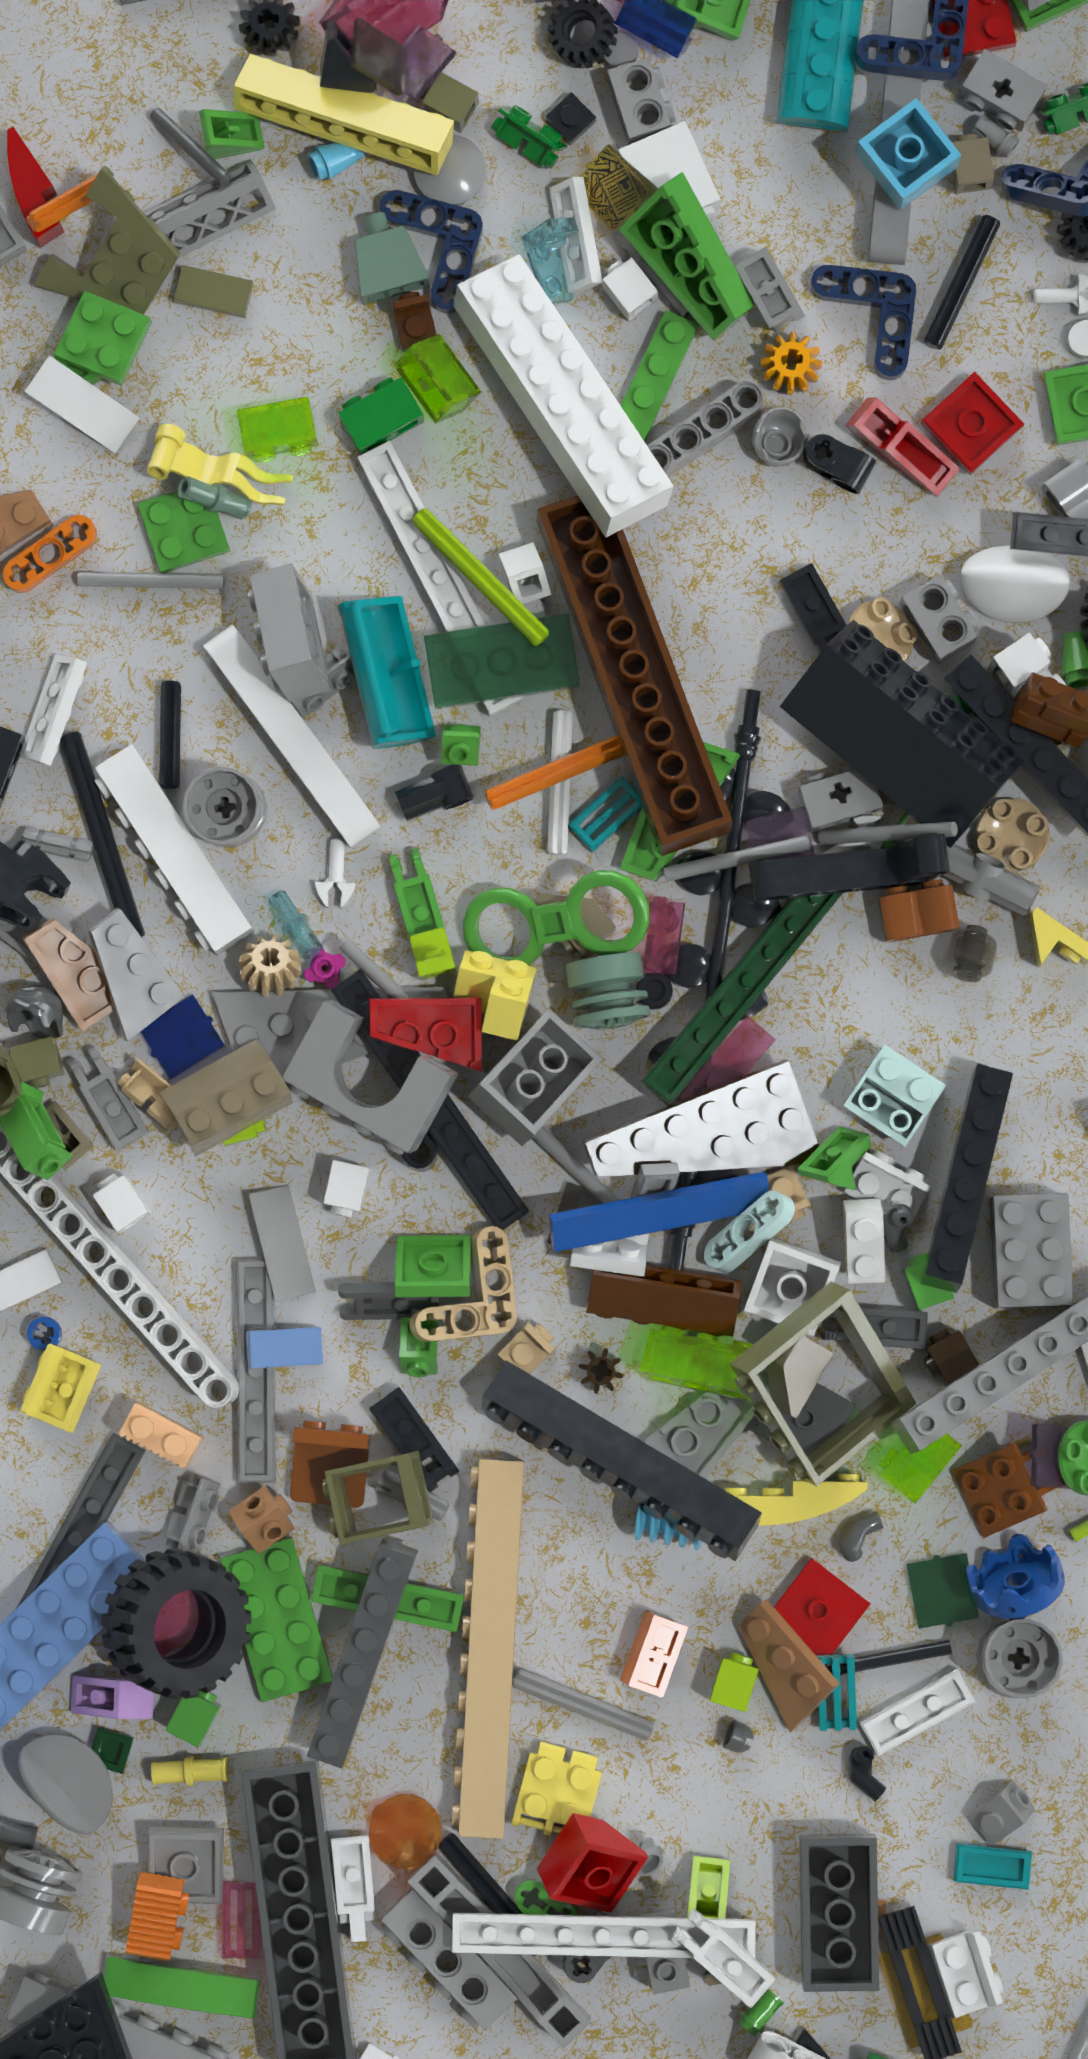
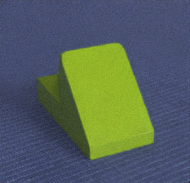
[410,928,456,981]
[686,1856,730,1919]

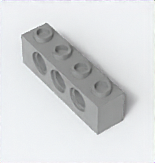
[381,1887,518,2030]

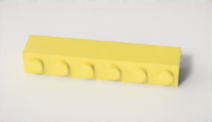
[234,54,454,176]

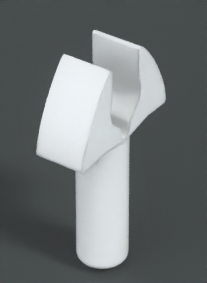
[1033,274,1088,317]
[823,815,884,854]
[315,838,356,909]

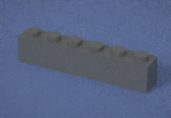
[307,1538,418,1769]

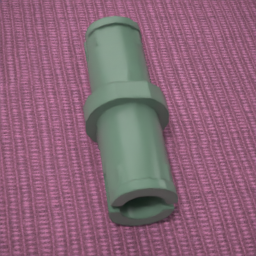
[178,476,252,519]

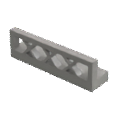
[144,159,276,258]

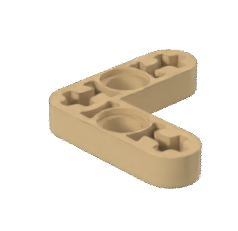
[410,1226,517,1342]

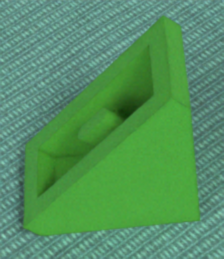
[199,109,265,159]

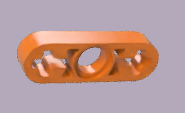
[3,515,97,593]

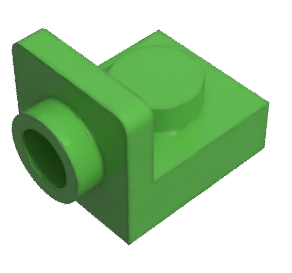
[441,724,481,766]
[399,1317,439,1378]

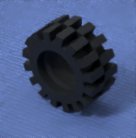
[547,0,618,68]

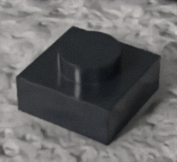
[545,92,597,146]

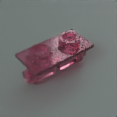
[642,896,685,974]

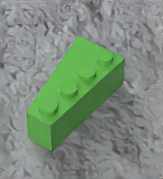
[618,172,755,340]

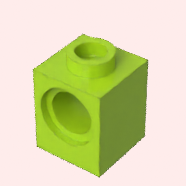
[709,1652,759,1712]

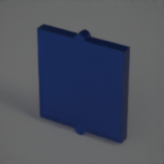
[140,994,225,1080]

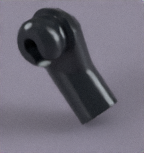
[848,1746,887,1802]

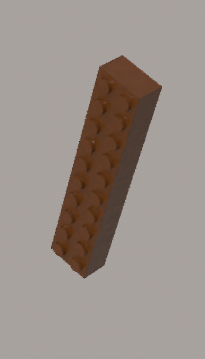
[537,495,733,856]

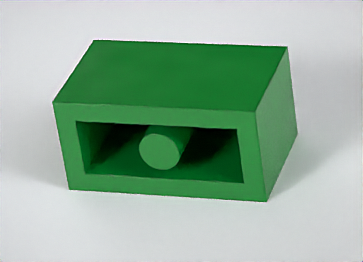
[338,377,424,455]

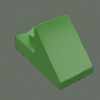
[798,1126,872,1190]

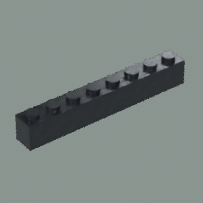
[481,1360,762,1561]

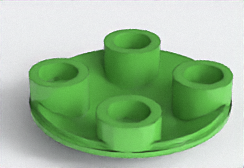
[1058,1421,1088,1495]

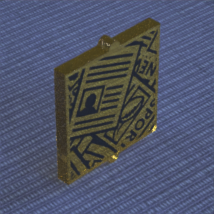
[580,144,653,232]

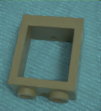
[322,1451,434,1545]

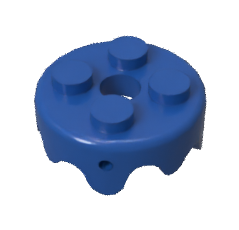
[966,1534,1065,1620]

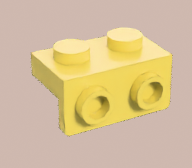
[21,1344,102,1433]

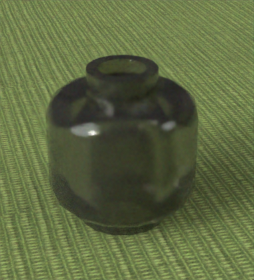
[946,925,997,982]

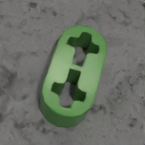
[515,1879,579,1916]

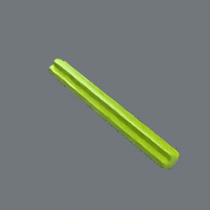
[412,508,549,646]

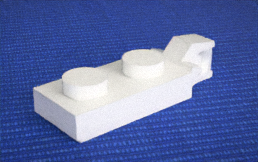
[331,1835,375,1942]

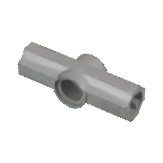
[943,844,1040,916]

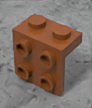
[290,1420,371,1508]

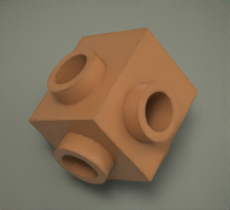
[229,1486,295,1554]

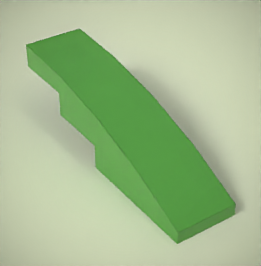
[104,1956,260,2018]

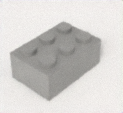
[247,563,331,702]
[468,1008,603,1146]
[990,1193,1073,1309]

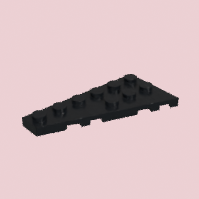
[0,1972,132,2059]

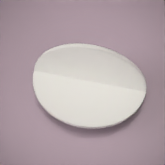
[961,545,1070,623]

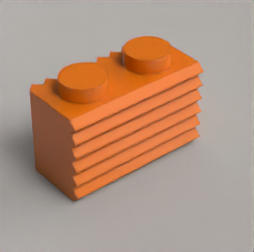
[125,1871,190,1961]

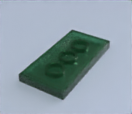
[424,613,580,710]

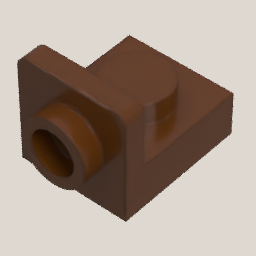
[392,292,438,353]

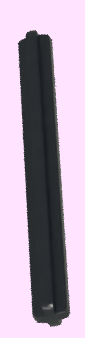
[61,731,145,938]

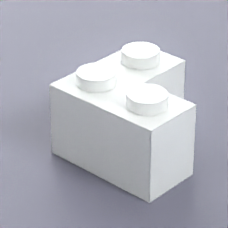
[987,632,1066,700]

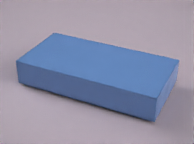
[246,1327,323,1369]

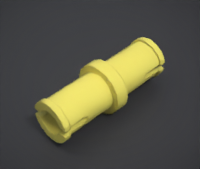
[151,1756,229,1786]

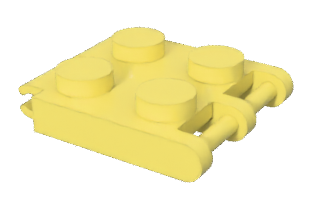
[511,1741,602,1836]

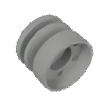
[183,767,267,848]
[976,1619,1063,1698]
[0,1848,82,1935]

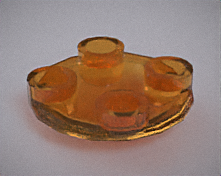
[369,1794,442,1869]

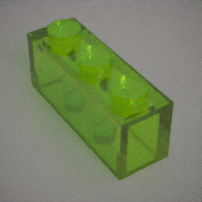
[639,1326,760,1401]

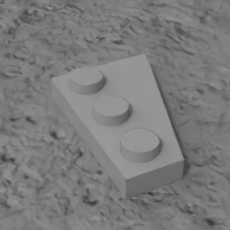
[88,908,185,1042]

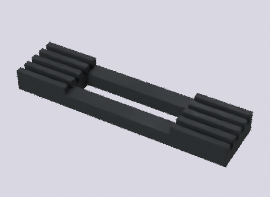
[878,1905,962,2059]

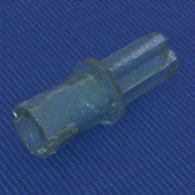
[269,890,323,959]

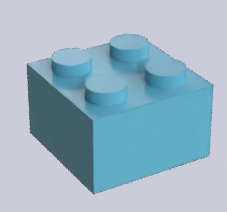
[856,98,961,210]

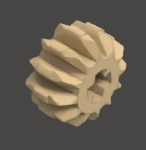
[239,934,301,998]

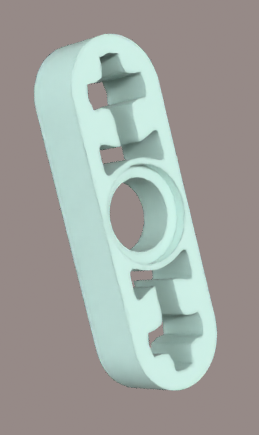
[704,1191,795,1273]

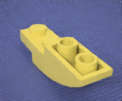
[725,1474,868,1526]

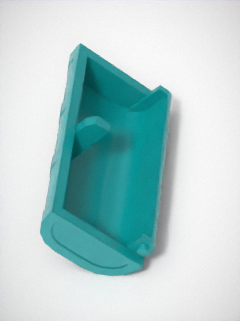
[776,0,864,132]
[337,596,436,749]

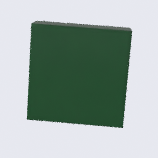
[91,1727,135,1774]

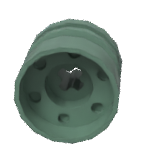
[565,952,651,1030]

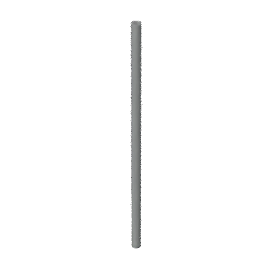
[339,938,619,1204]

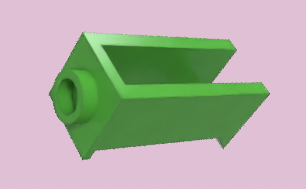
[0,1081,73,1180]

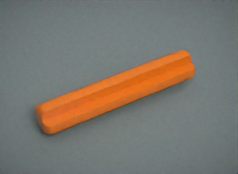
[26,174,97,232]

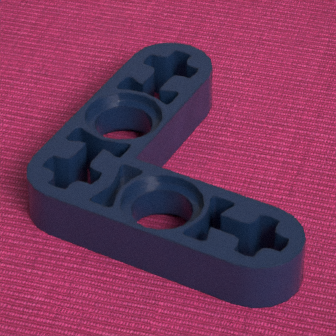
[855,0,969,81]
[1001,160,1088,217]
[380,190,483,314]
[811,265,916,381]

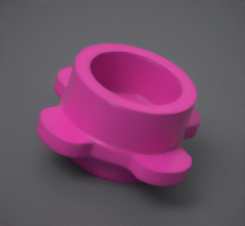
[304,947,346,989]

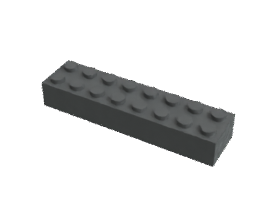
[241,1760,357,2059]

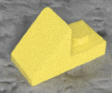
[1029,907,1088,967]

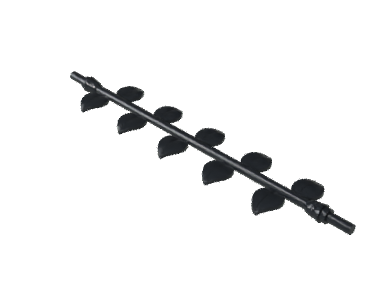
[648,689,793,1270]

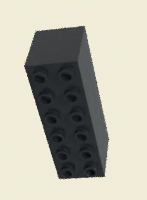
[779,620,1024,848]

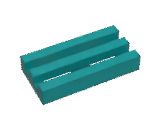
[568,776,642,853]
[817,1654,857,1731]

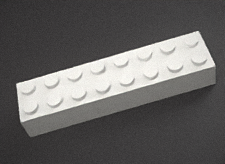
[453,254,674,537]

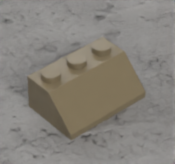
[159,1039,293,1157]

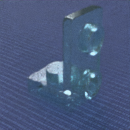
[521,217,579,304]

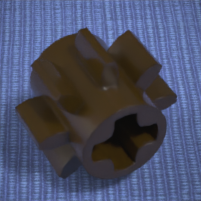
[578,1348,624,1394]

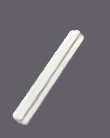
[547,710,573,855]

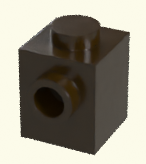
[923,1328,979,1386]

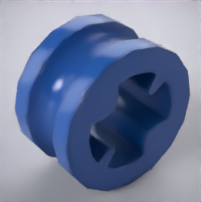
[27,1317,62,1350]

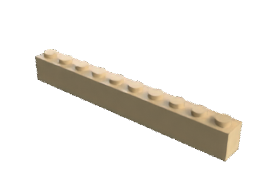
[452,1459,524,1839]

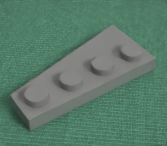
[643,1368,771,1478]

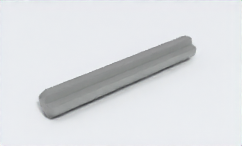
[512,1669,654,1740]

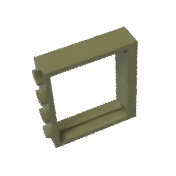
[730,1281,916,1487]

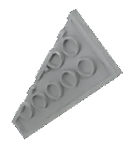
[212,987,448,1084]

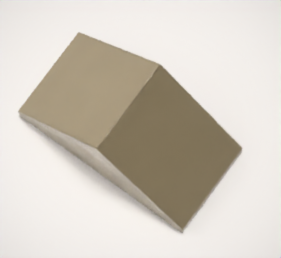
[46,1101,93,1171]

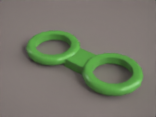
[463,870,650,966]

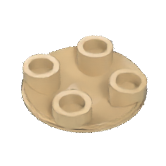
[848,598,918,663]
[975,798,1049,872]

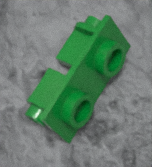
[1036,82,1088,136]
[491,105,568,169]

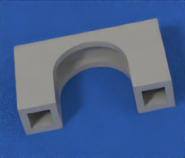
[282,1000,459,1155]

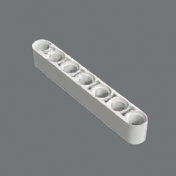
[203,624,380,848]

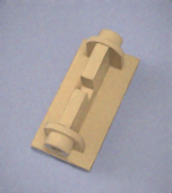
[117,1058,178,1131]

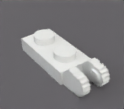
[672,1909,777,2008]

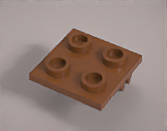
[952,1442,1063,1538]

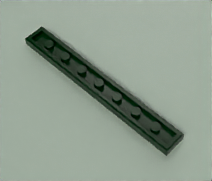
[640,893,843,1106]

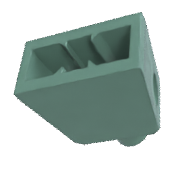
[355,212,430,305]

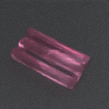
[222,1882,261,1959]

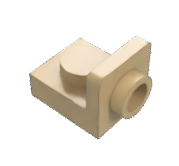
[767,1165,811,1223]
[498,1322,555,1374]

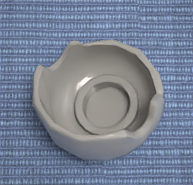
[752,407,808,467]

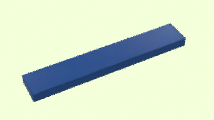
[549,1172,769,1252]

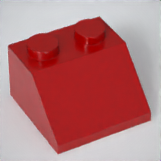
[536,1813,648,1913]

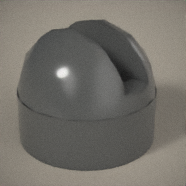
[723,1720,754,1753]

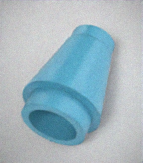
[307,142,364,181]

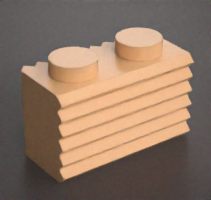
[119,1402,204,1469]

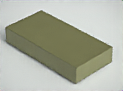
[174,265,254,318]

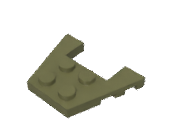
[34,165,181,314]

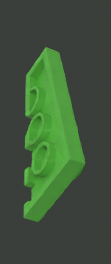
[620,742,740,882]

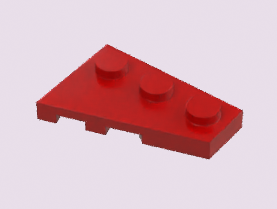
[369,997,482,1072]

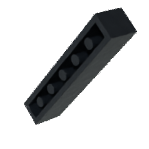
[921,1063,1013,1293]

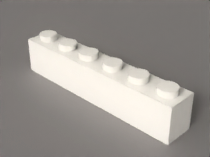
[94,744,254,955]

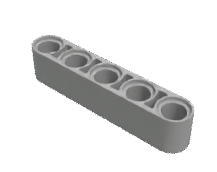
[647,381,763,478]

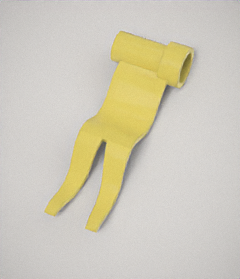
[147,424,294,506]

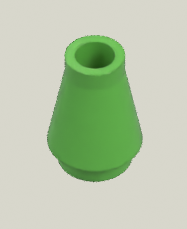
[1061,631,1088,689]

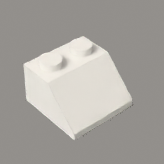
[744,1237,841,1336]

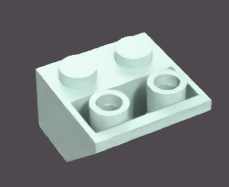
[843,1044,946,1147]

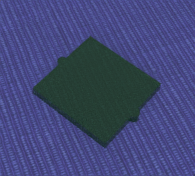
[906,1553,979,1629]

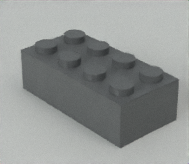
[799,1834,880,1992]

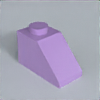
[71,1675,155,1719]

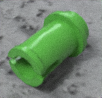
[738,1989,784,2037]

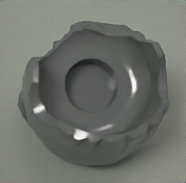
[5,986,63,1039]

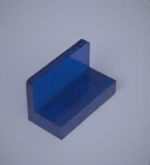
[614,0,697,59]

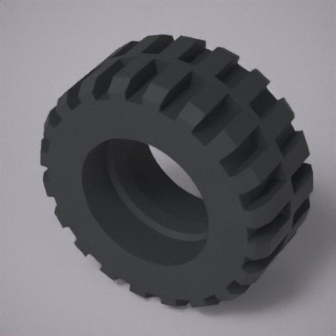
[101,1549,252,1699]

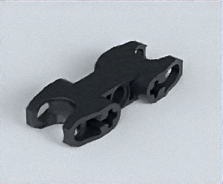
[0,840,71,932]

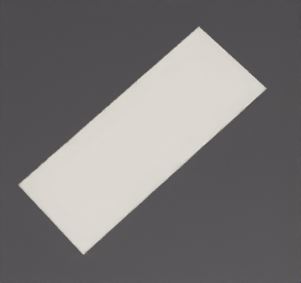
[25,355,140,454]

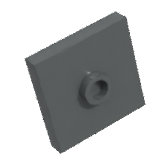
[754,1383,856,1456]

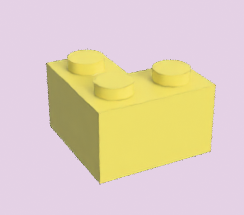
[453,950,537,1041]

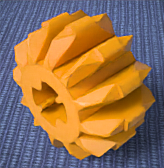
[760,332,823,395]

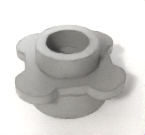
[636,1837,663,1876]

